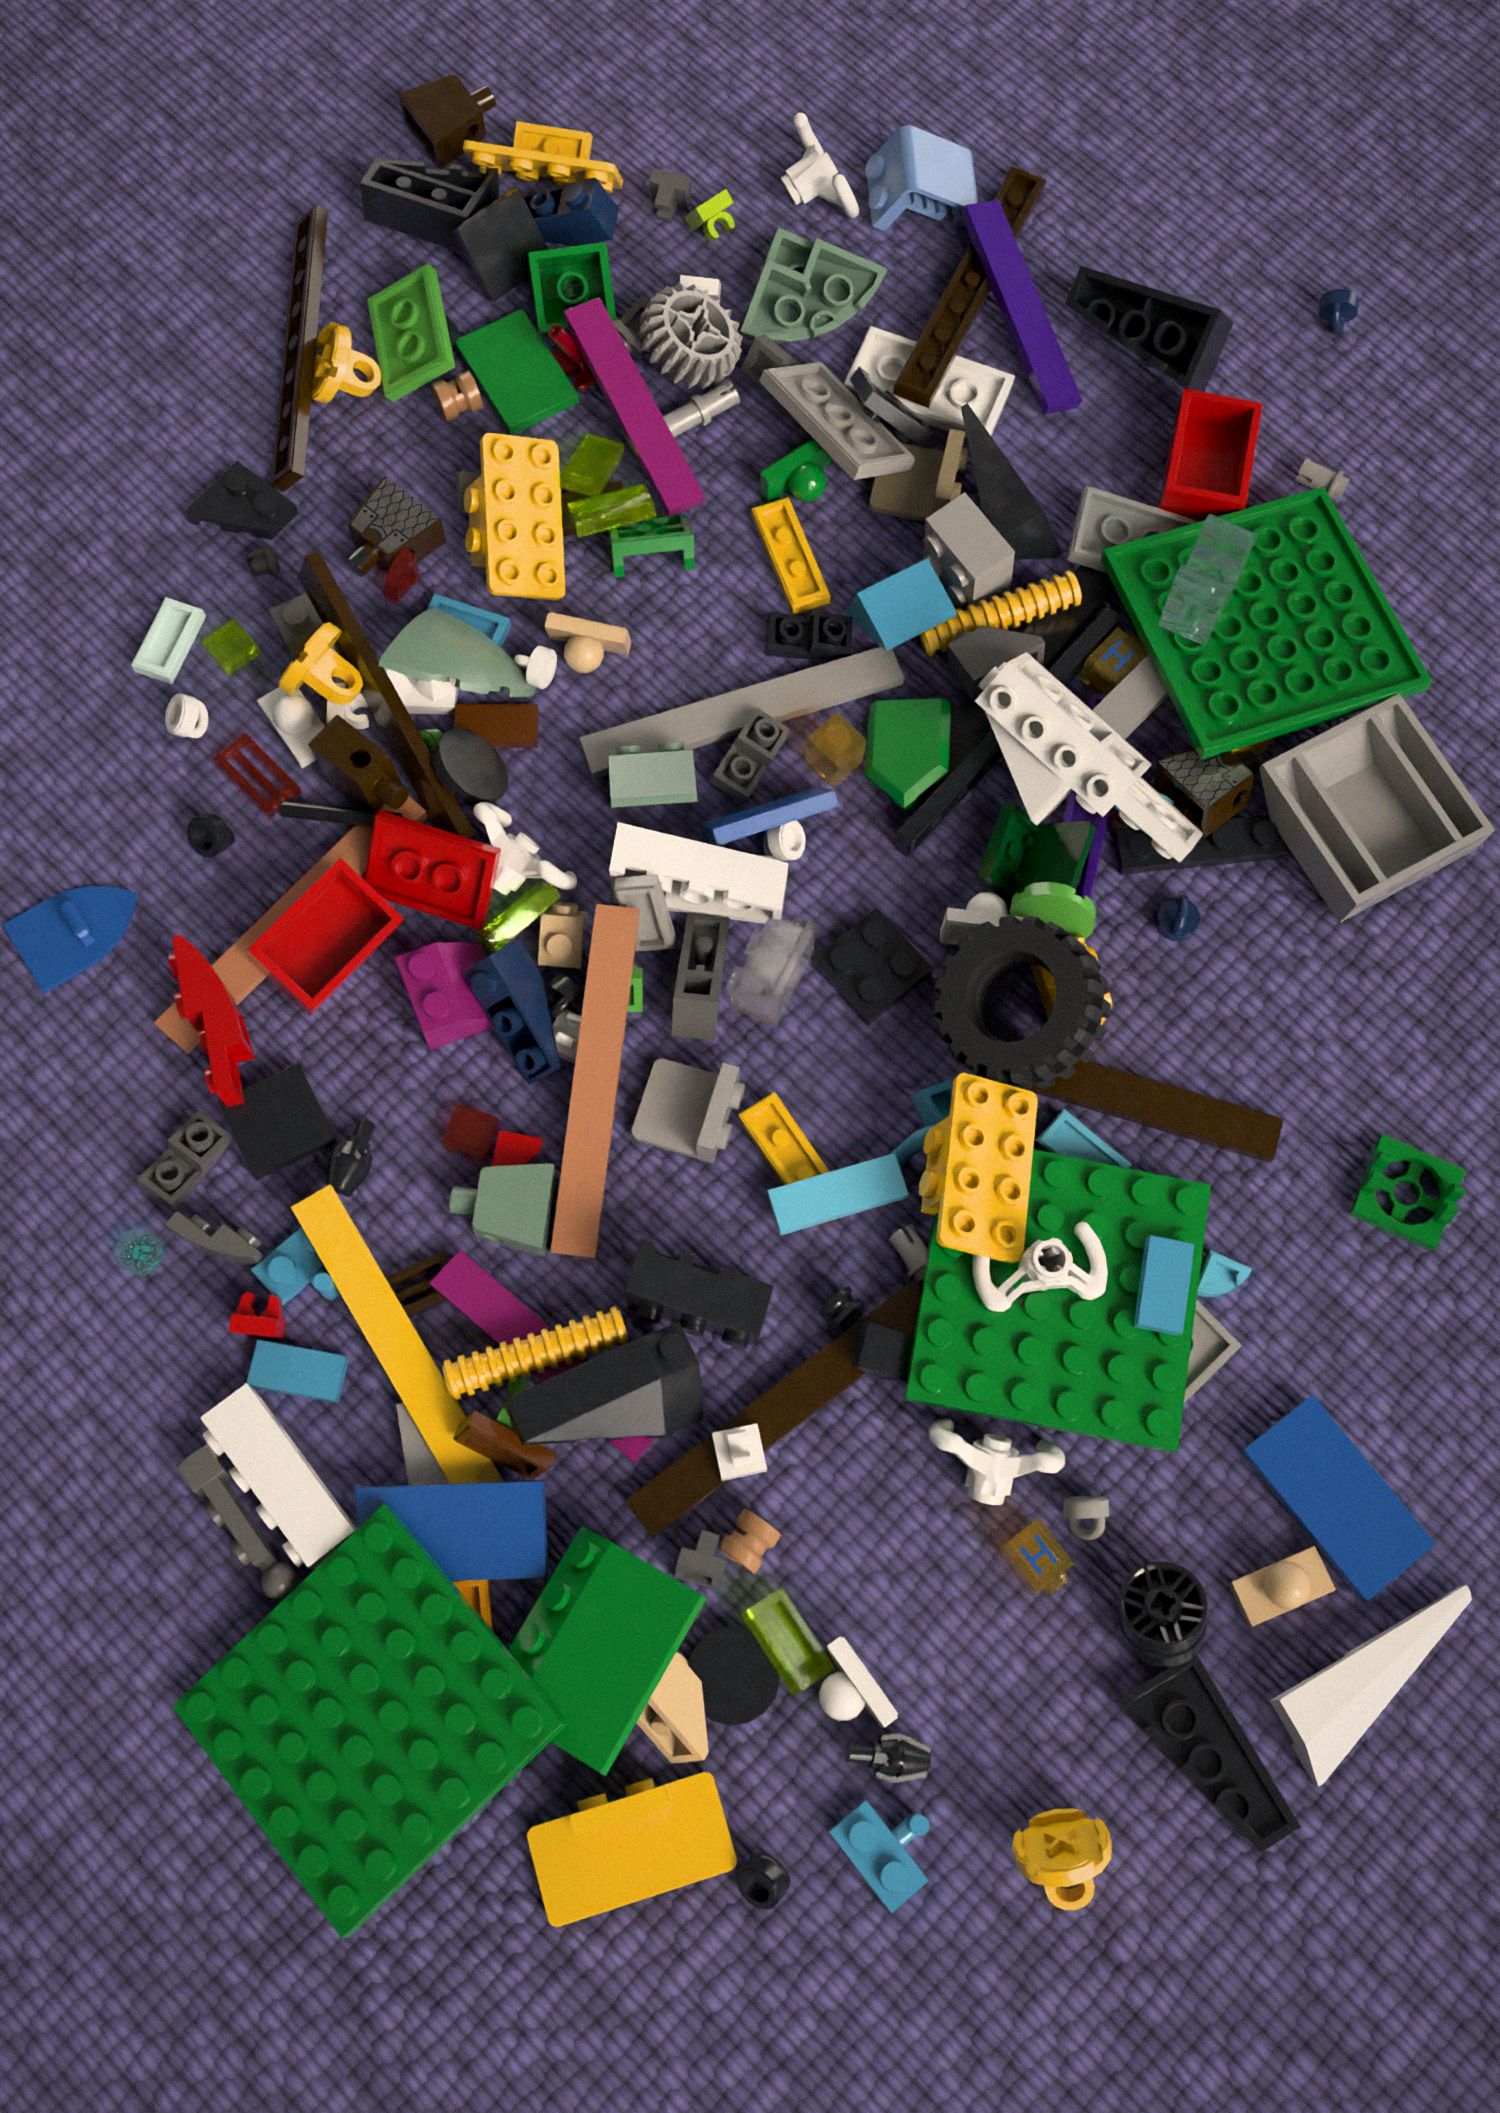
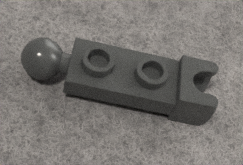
[176,1444,298,1600]

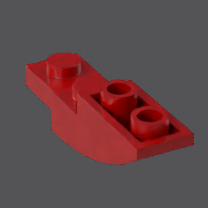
[169,935,255,1107]

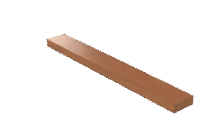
[154,796,428,1055]
[550,904,640,1259]

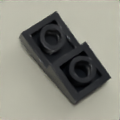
[764,610,853,659]
[851,1322,914,1385]

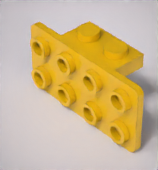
[463,121,623,193]
[464,433,566,600]
[919,1073,1038,1264]
[527,1772,737,1927]

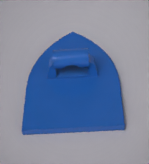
[3,886,138,994]

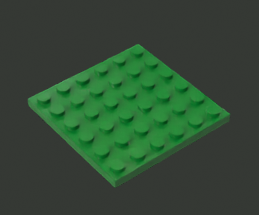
[1100,487,1432,760]
[904,1149,1211,1453]
[172,1504,568,1939]

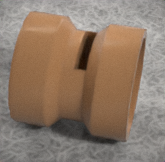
[431,370,483,423]
[717,1508,782,1575]

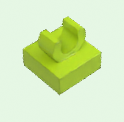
[684,189,735,242]

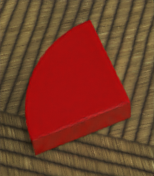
[491,1130,544,1166]

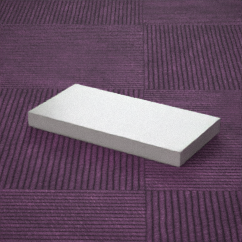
[843,326,1015,438]

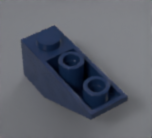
[523,178,619,246]
[462,939,561,1085]

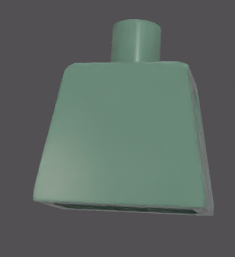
[450,1163,557,1257]

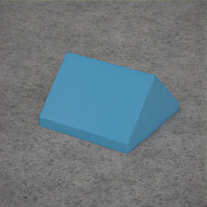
[846,558,957,651]

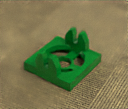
[608,514,695,578]
[1349,1134,1466,1251]

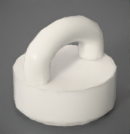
[514,646,557,689]
[165,693,209,738]
[763,820,806,861]

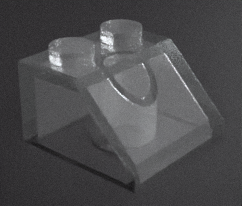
[726,919,817,1028]

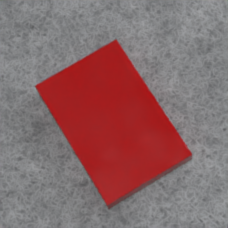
[364,810,501,930]

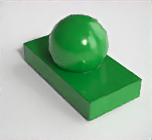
[759,438,831,504]

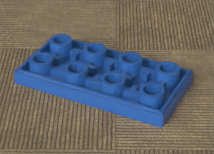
[1240,1394,1436,1603]
[356,1479,548,1581]

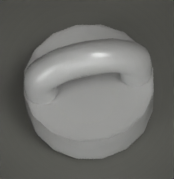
[1062,1496,1110,1540]

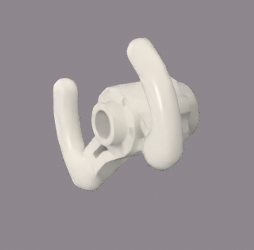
[781,113,859,218]
[473,802,577,895]
[972,1222,1108,1312]
[928,1418,1065,1505]

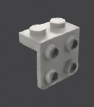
[632,1058,745,1164]

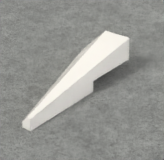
[1270,1585,1472,1787]

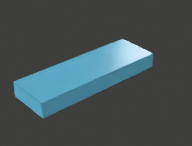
[767,1153,909,1236]

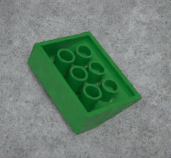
[508,1526,707,1776]

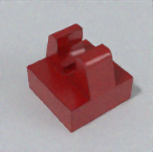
[229,1292,287,1338]

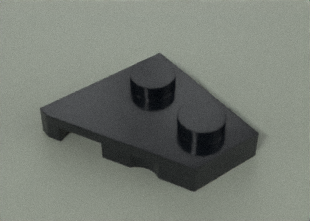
[850,366,934,448]
[184,461,298,540]

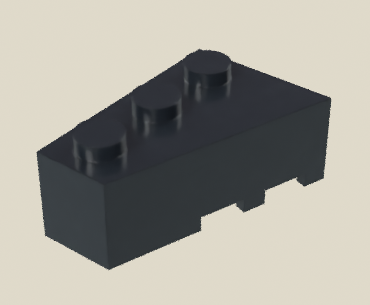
[360,158,499,253]
[625,1238,773,1349]

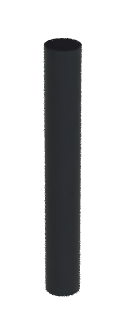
[280,801,403,827]

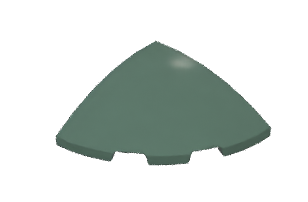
[739,227,887,343]
[378,607,536,697]

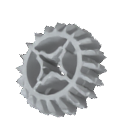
[638,283,743,390]

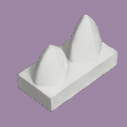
[384,668,458,715]

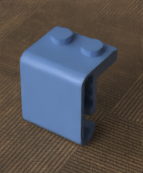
[865,125,978,231]

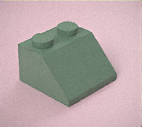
[608,742,698,808]

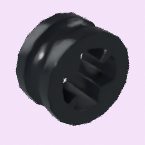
[819,1286,864,1330]

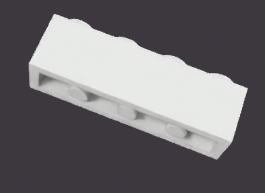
[200,1383,357,1570]

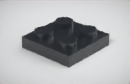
[812,908,934,1026]

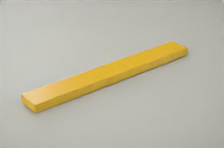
[291,1184,504,1483]

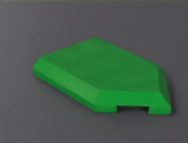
[865,698,952,811]

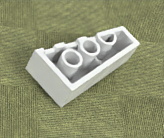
[609,822,788,926]

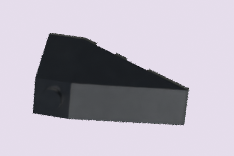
[961,403,1063,560]
[503,1322,703,1445]

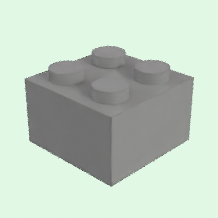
[922,492,1015,610]

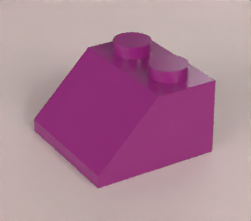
[395,942,493,1051]

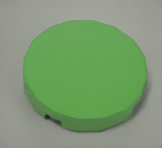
[1010,882,1097,940]

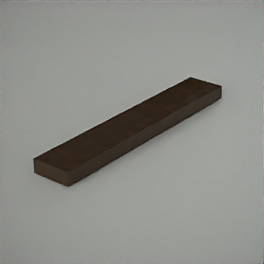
[1029,1060,1284,1163]

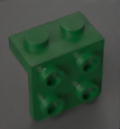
[977,803,1095,903]

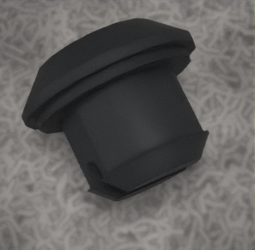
[246,542,280,577]

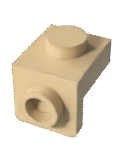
[538,902,588,969]

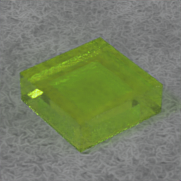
[201,618,261,676]

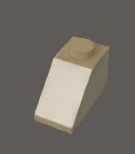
[636,1652,709,1764]

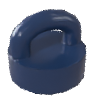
[1319,289,1359,333]
[1155,895,1200,941]

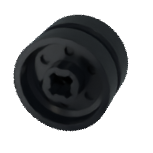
[1118,1562,1208,1667]

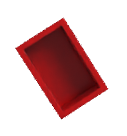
[1158,388,1263,522]
[246,857,405,1017]

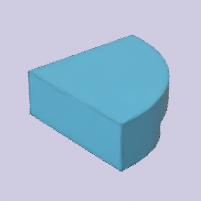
[1197,1250,1252,1297]

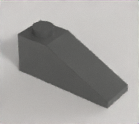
[671,913,730,1041]

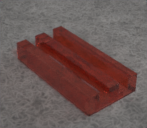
[213,732,302,819]

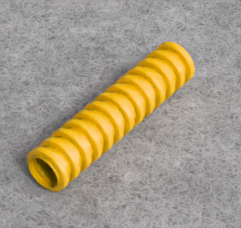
[919,570,1082,657]
[442,1306,629,1400]

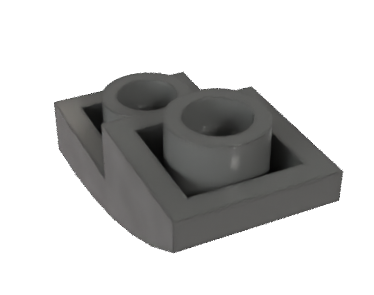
[709,707,791,805]
[138,1110,233,1212]
[165,1211,265,1266]

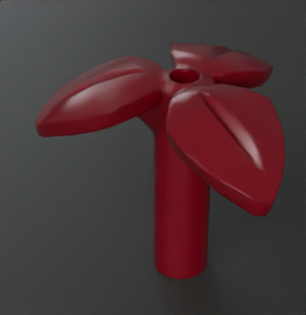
[548,324,596,391]

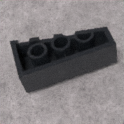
[1065,266,1233,392]

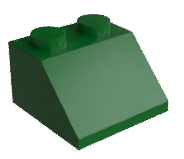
[528,242,616,335]

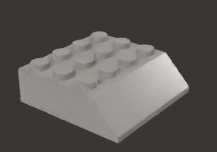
[1260,693,1495,923]

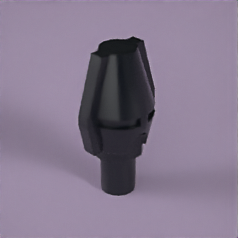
[325,1119,375,1197]
[845,1732,931,1783]

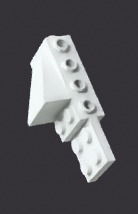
[975,652,1204,863]

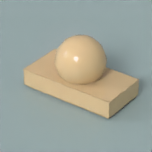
[544,612,631,673]
[1228,1546,1336,1628]

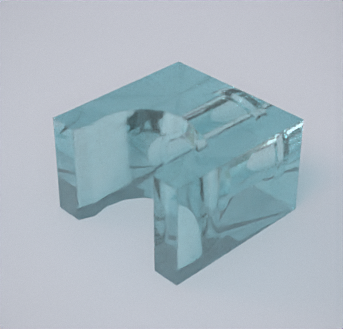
[1158,514,1258,646]

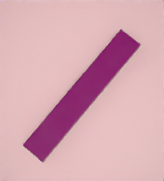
[563,297,705,517]
[430,1250,656,1464]

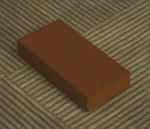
[454,704,539,748]
[453,1411,556,1480]

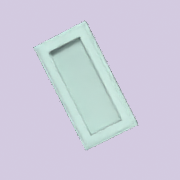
[131,597,206,684]

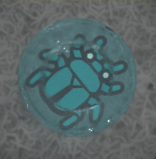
[114,1228,164,1275]

